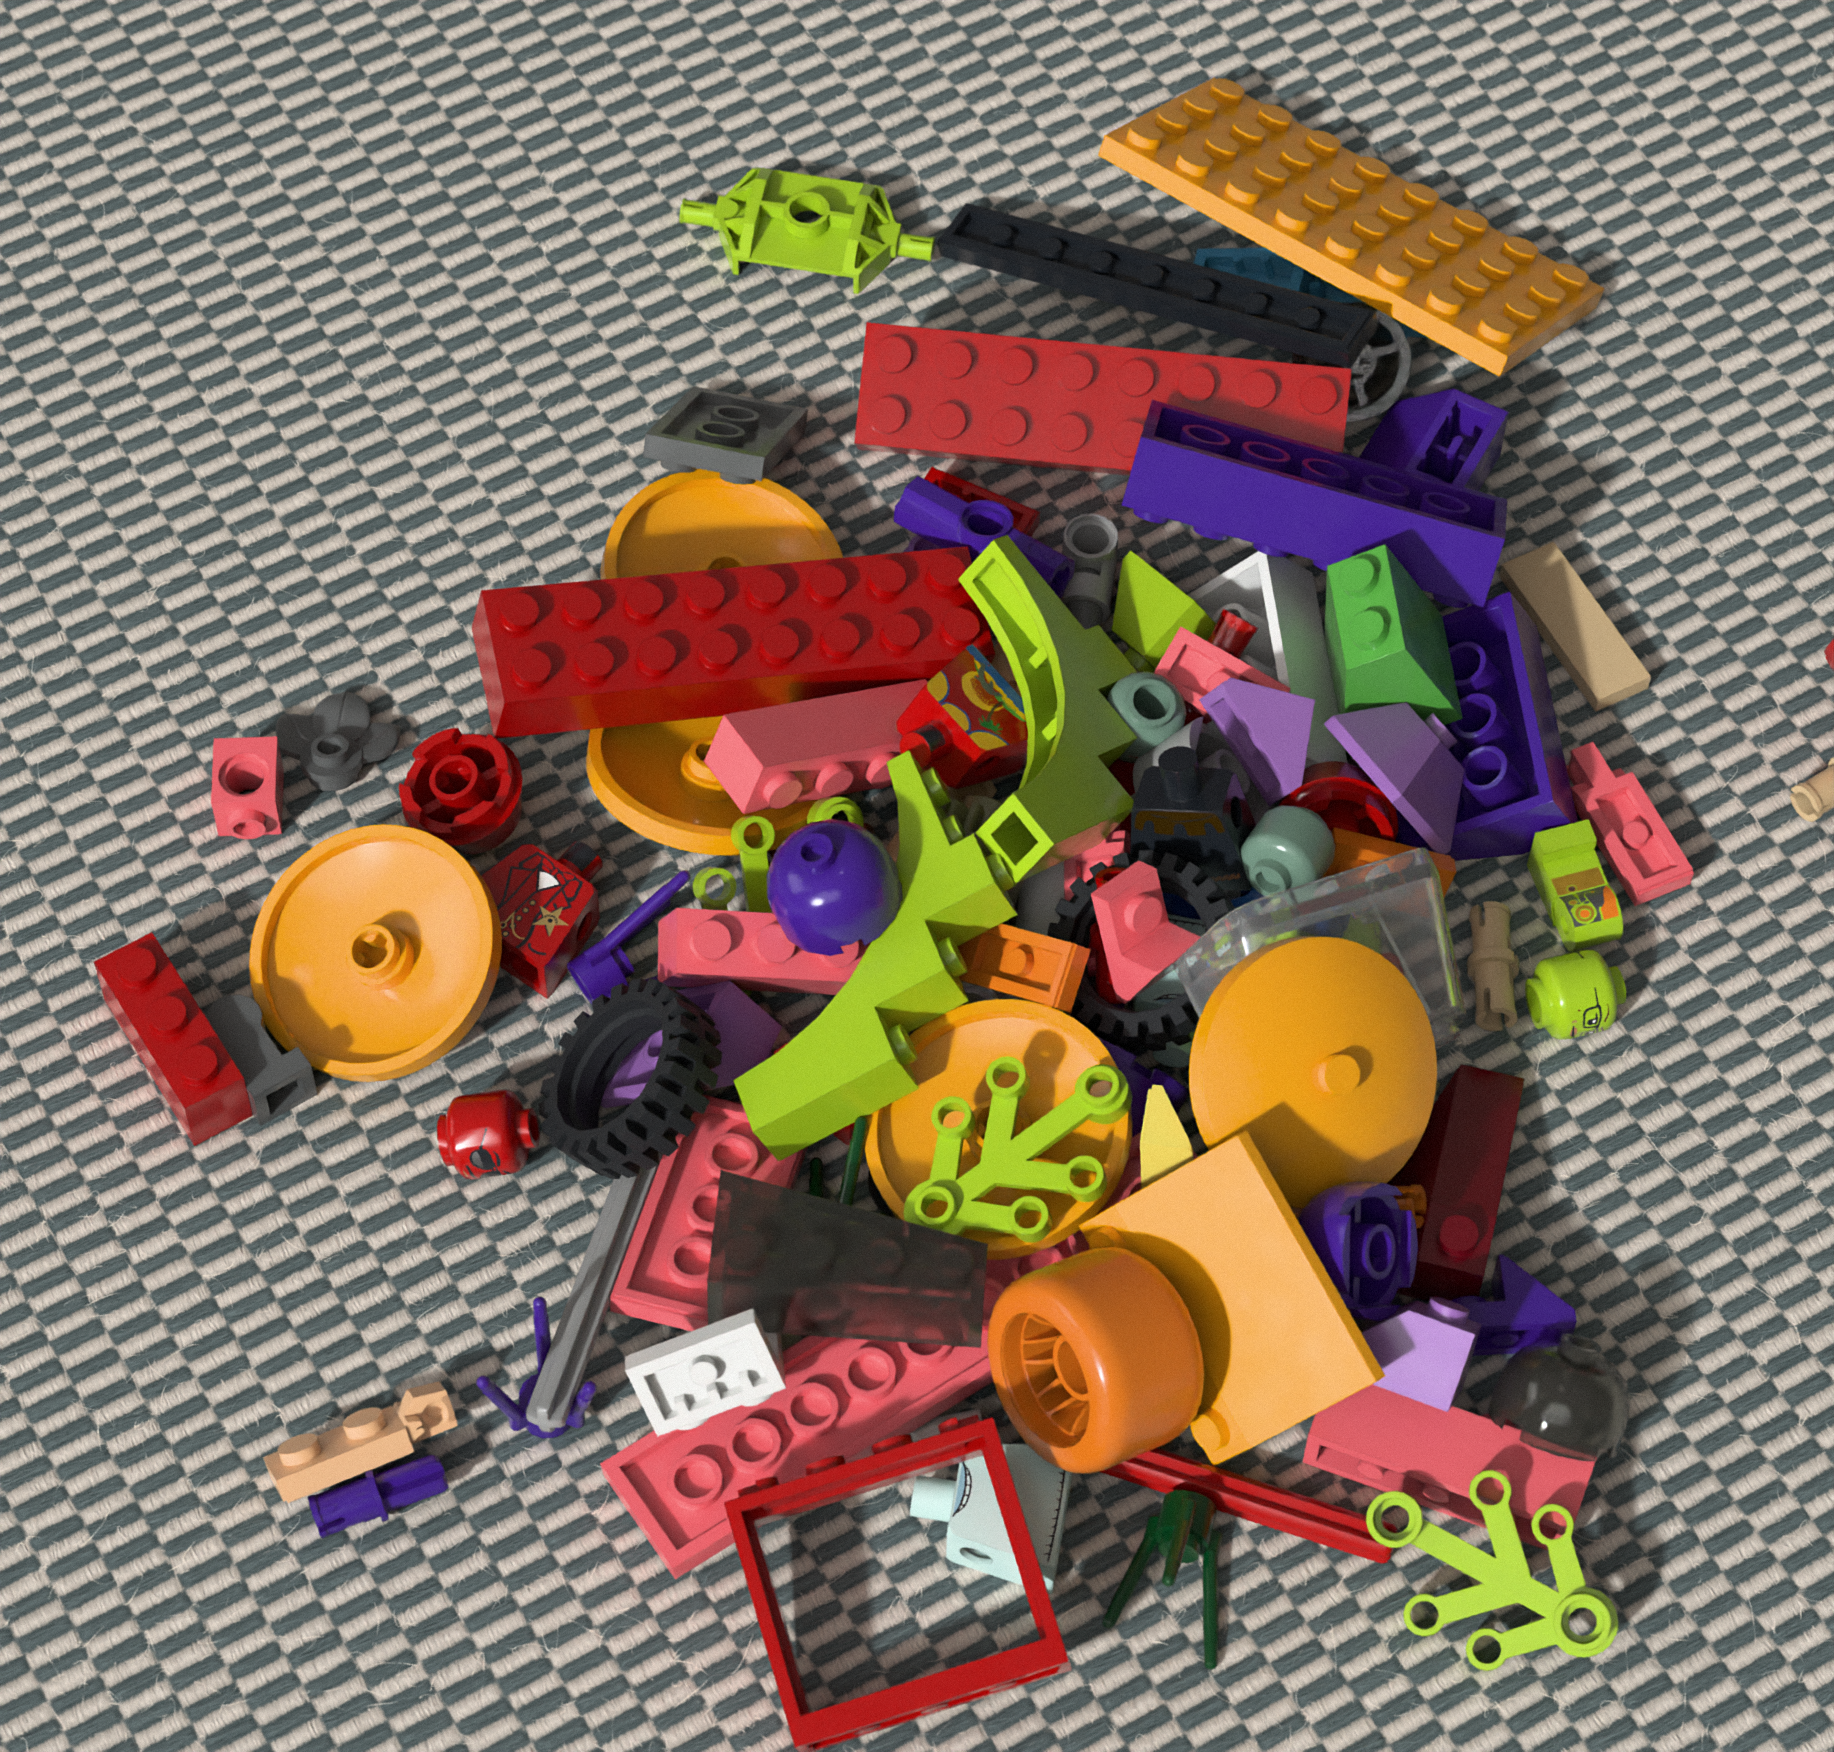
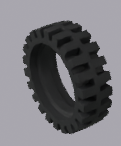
[1047,850,1247,1052]
[539,978,722,1179]

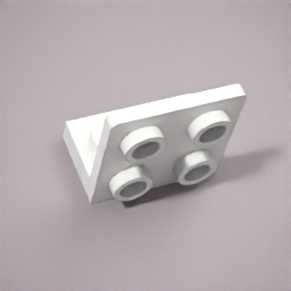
[625,1308,786,1437]

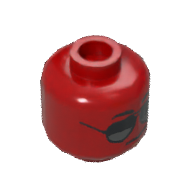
[437,1089,540,1180]

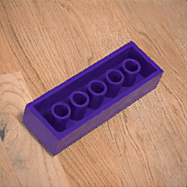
[1121,400,1508,608]

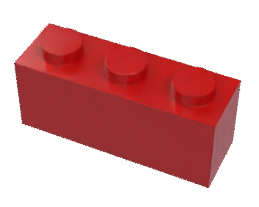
[94,932,253,1146]

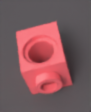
[211,736,284,839]

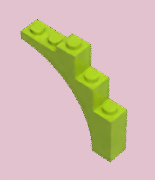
[958,535,1137,883]
[733,750,1018,1162]

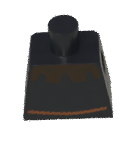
[1130,746,1256,891]

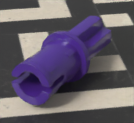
[307,1455,448,1539]

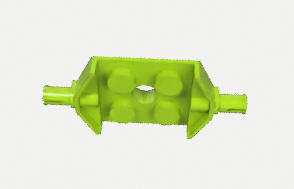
[679,167,935,294]

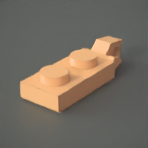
[263,1381,458,1503]

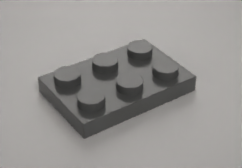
[643,386,808,485]

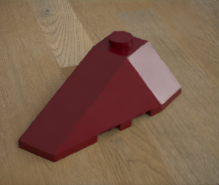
[1387,1064,1525,1301]

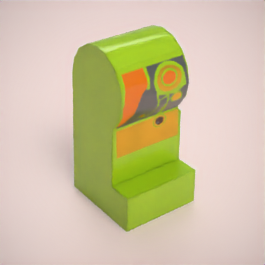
[1527,819,1623,952]

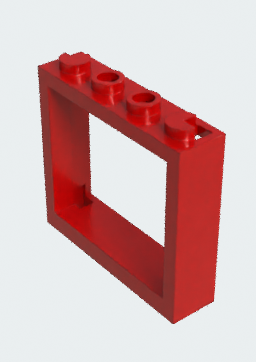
[724,1414,1072,1752]

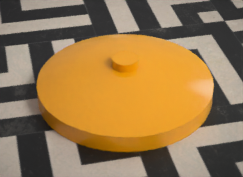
[601,469,843,579]
[586,716,819,856]
[249,824,502,1082]
[1189,936,1437,1209]
[864,999,1132,1260]

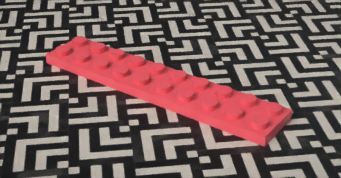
[600,1133,1198,1579]

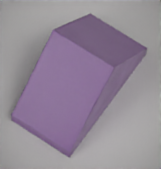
[1199,678,1315,806]

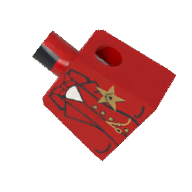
[482,841,603,999]

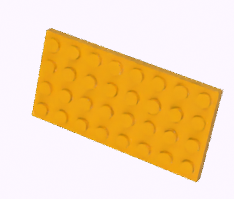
[1098,77,1605,377]

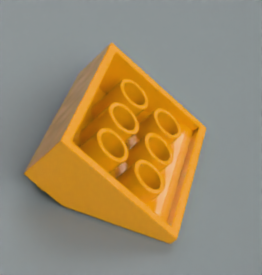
[1079,1130,1385,1466]

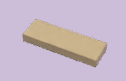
[1499,541,1651,712]

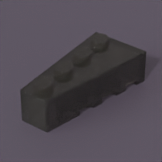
[707,1170,988,1348]

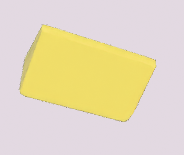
[1140,1084,1193,1190]

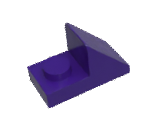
[1452,1254,1577,1356]

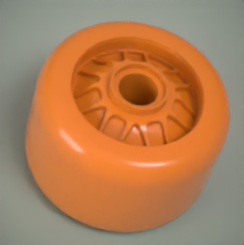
[987,1246,1204,1474]

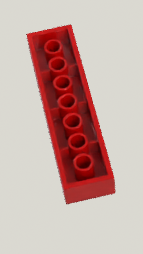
[854,322,1352,476]
[471,546,996,739]

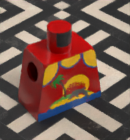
[896,644,1028,789]

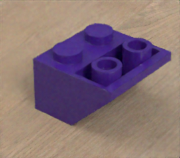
[1359,389,1509,491]

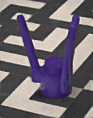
[567,870,691,1004]
[476,1296,597,1438]

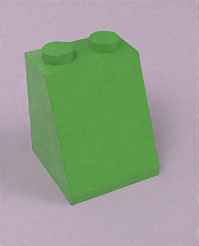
[1324,544,1463,760]

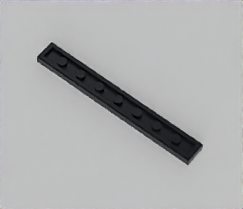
[937,203,1378,368]

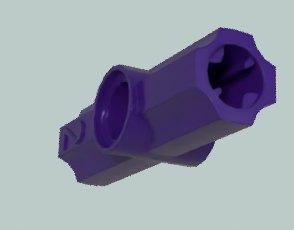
[894,476,1075,599]

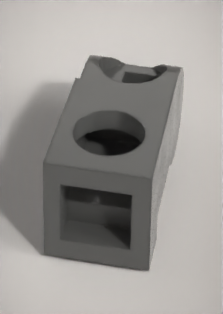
[206,995,318,1126]

